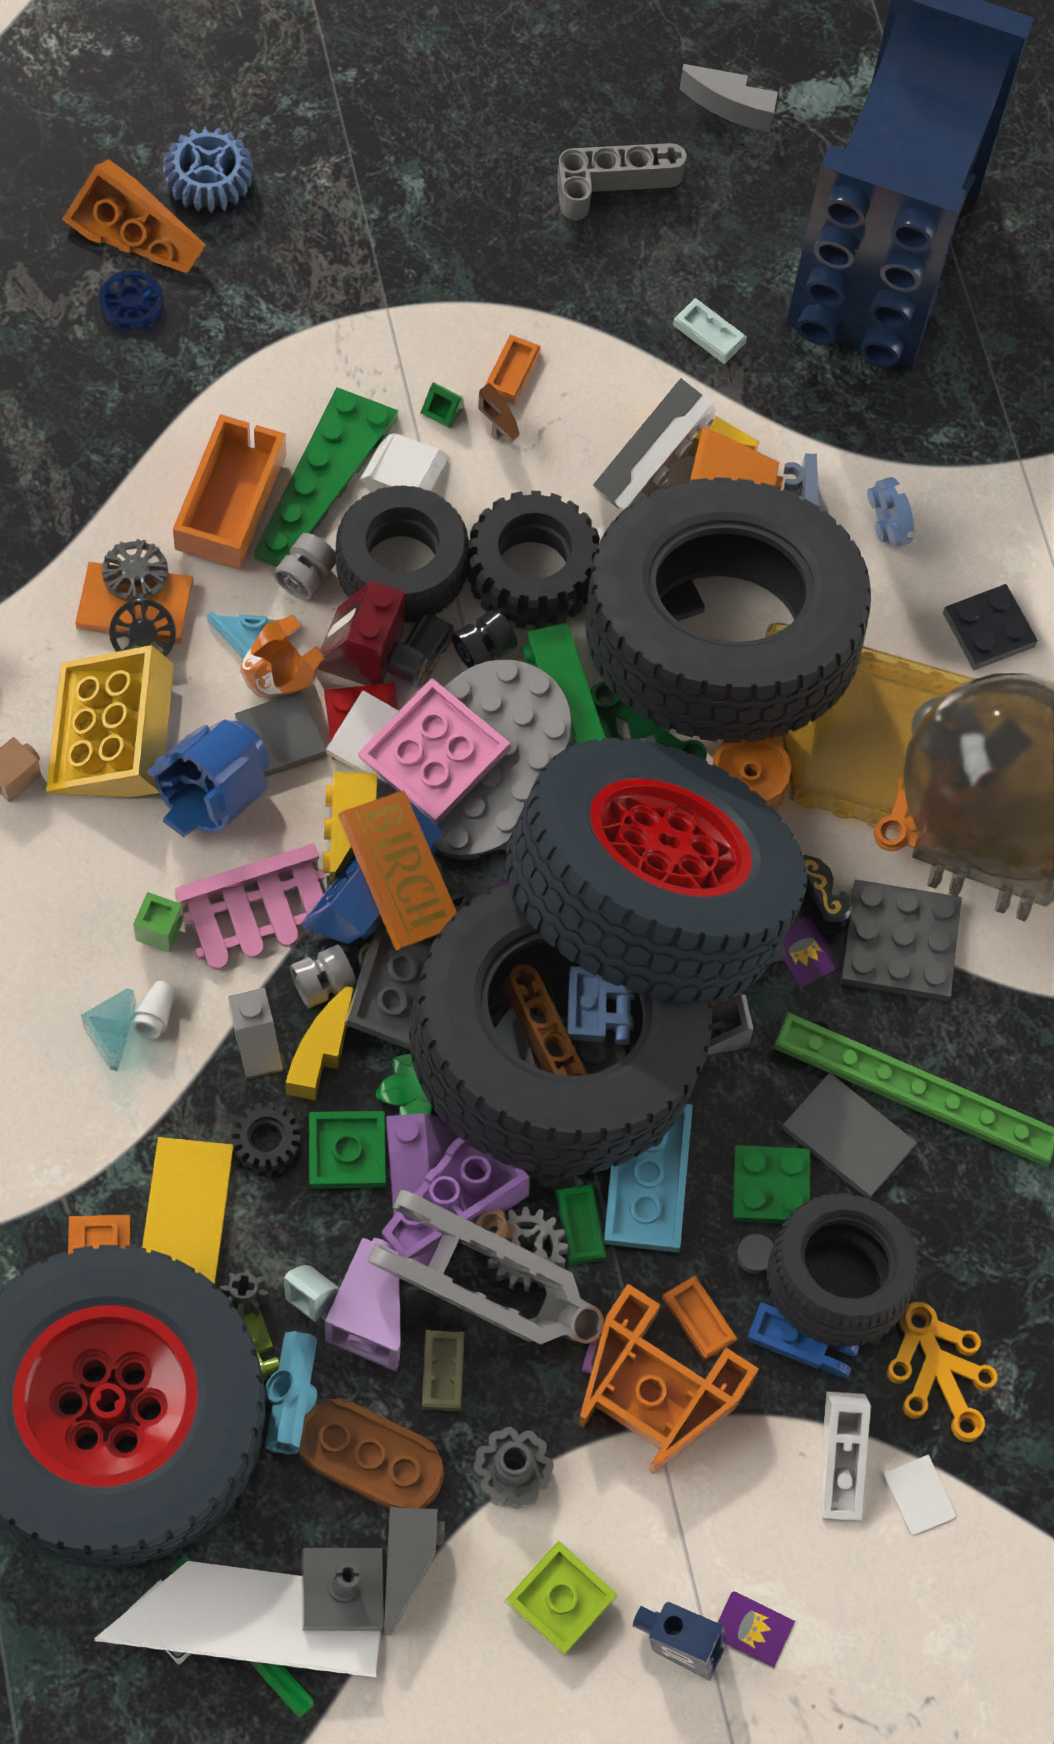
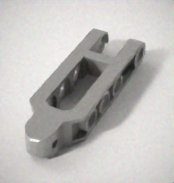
[367,1189,604,1344]

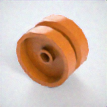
[712,736,791,811]

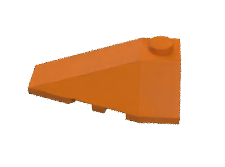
[62,160,206,273]

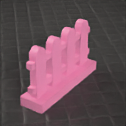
[175,843,325,970]

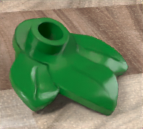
[376,1054,434,1115]

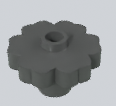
[473,1427,554,1509]

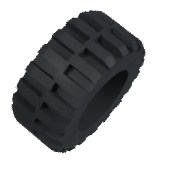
[467,490,600,629]

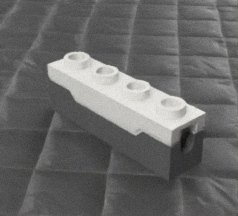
[593,378,716,512]

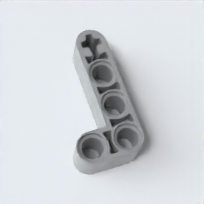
[557,143,687,220]

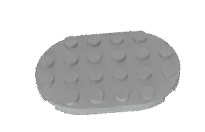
[396,660,573,860]

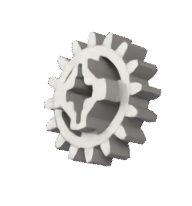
[487,1207,568,1292]

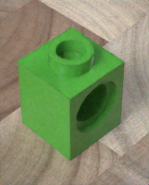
[133,892,184,953]

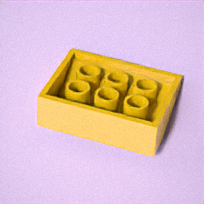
[46,645,174,798]

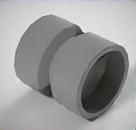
[273,533,336,600]
[290,944,357,1009]

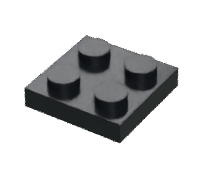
[943,584,1038,670]

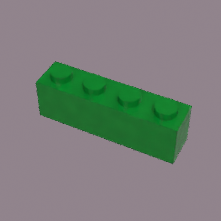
[521,622,605,746]

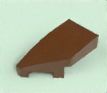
[478,383,520,442]

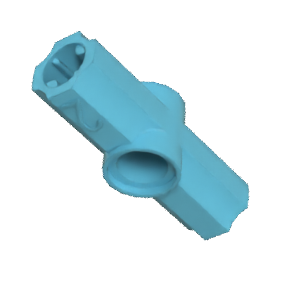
[265,1331,317,1455]

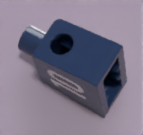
[632,1602,727,1681]

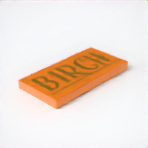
[338,790,457,951]

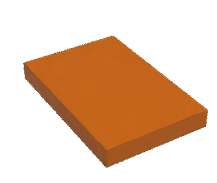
[75,562,193,644]

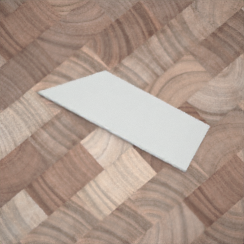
[95,1561,385,1678]

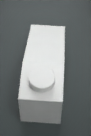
[822,1392,871,1521]

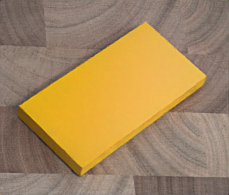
[142,1137,234,1285]

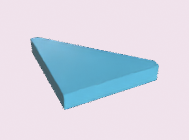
[207,612,275,659]

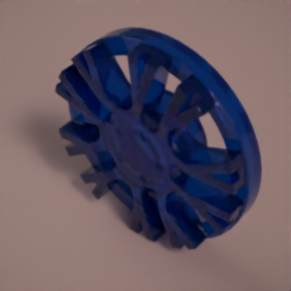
[99,270,163,329]

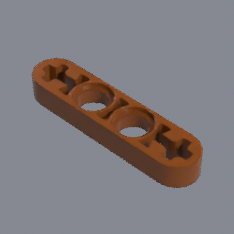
[503,964,587,1076]

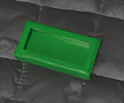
[555,1184,606,1266]

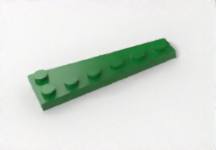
[254,387,399,567]

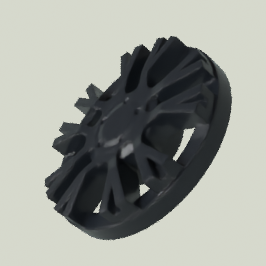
[109,599,176,657]

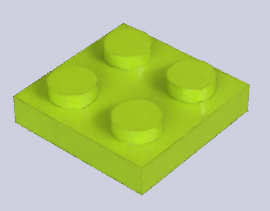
[505,1540,618,1656]

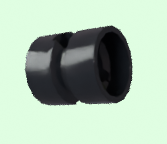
[451,609,518,669]

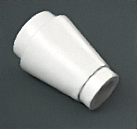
[132,981,175,1039]

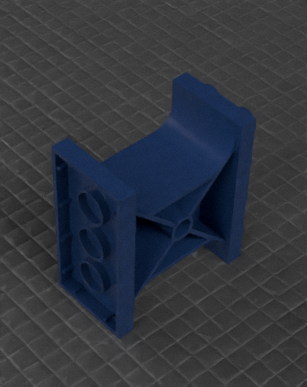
[786,0,1034,369]

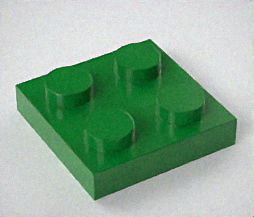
[309,1111,386,1189]
[733,1145,810,1224]

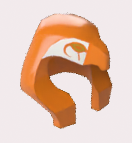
[240,615,325,697]

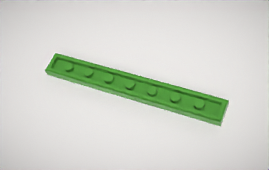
[773,1012,1054,1167]

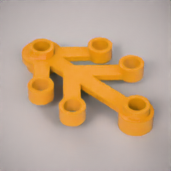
[887,1302,997,1442]

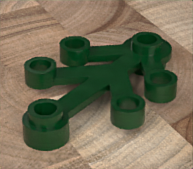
[590,682,707,760]

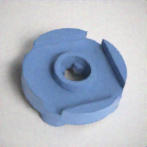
[867,477,914,548]

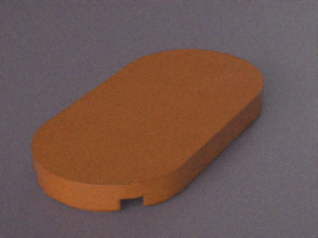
[298,1398,444,1510]

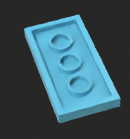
[604,1104,692,1253]

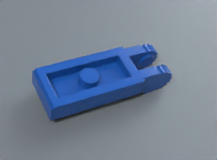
[746,1303,859,1378]

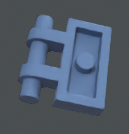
[567,966,635,1045]

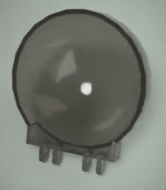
[903,673,1054,922]

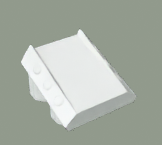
[360,433,449,492]

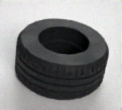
[335,485,469,623]

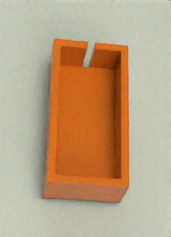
[173,414,286,569]

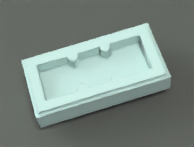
[673,298,747,364]

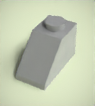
[228,988,283,1080]

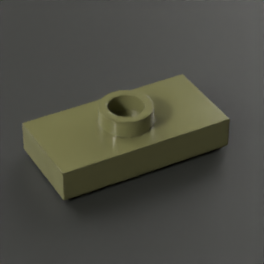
[422,1330,464,1411]

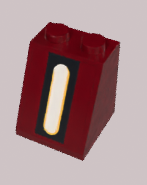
[317,580,405,685]

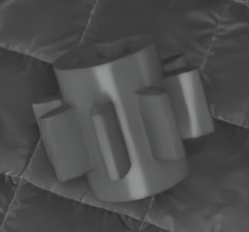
[220,1269,269,1319]

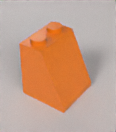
[690,427,783,490]

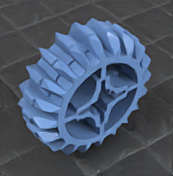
[163,127,253,213]

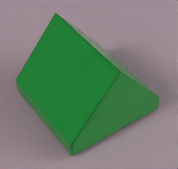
[420,382,465,428]

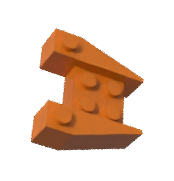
[579,1284,759,1474]

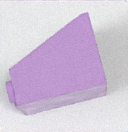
[325,1238,401,1371]

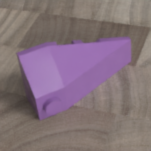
[386,1113,459,1266]
[382,1137,529,1259]

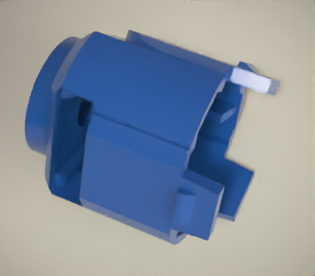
[147,719,269,837]

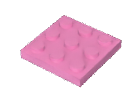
[358,678,512,825]

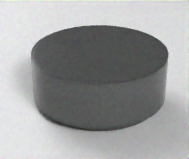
[737,1234,774,1274]

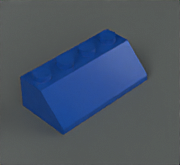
[301,803,443,944]

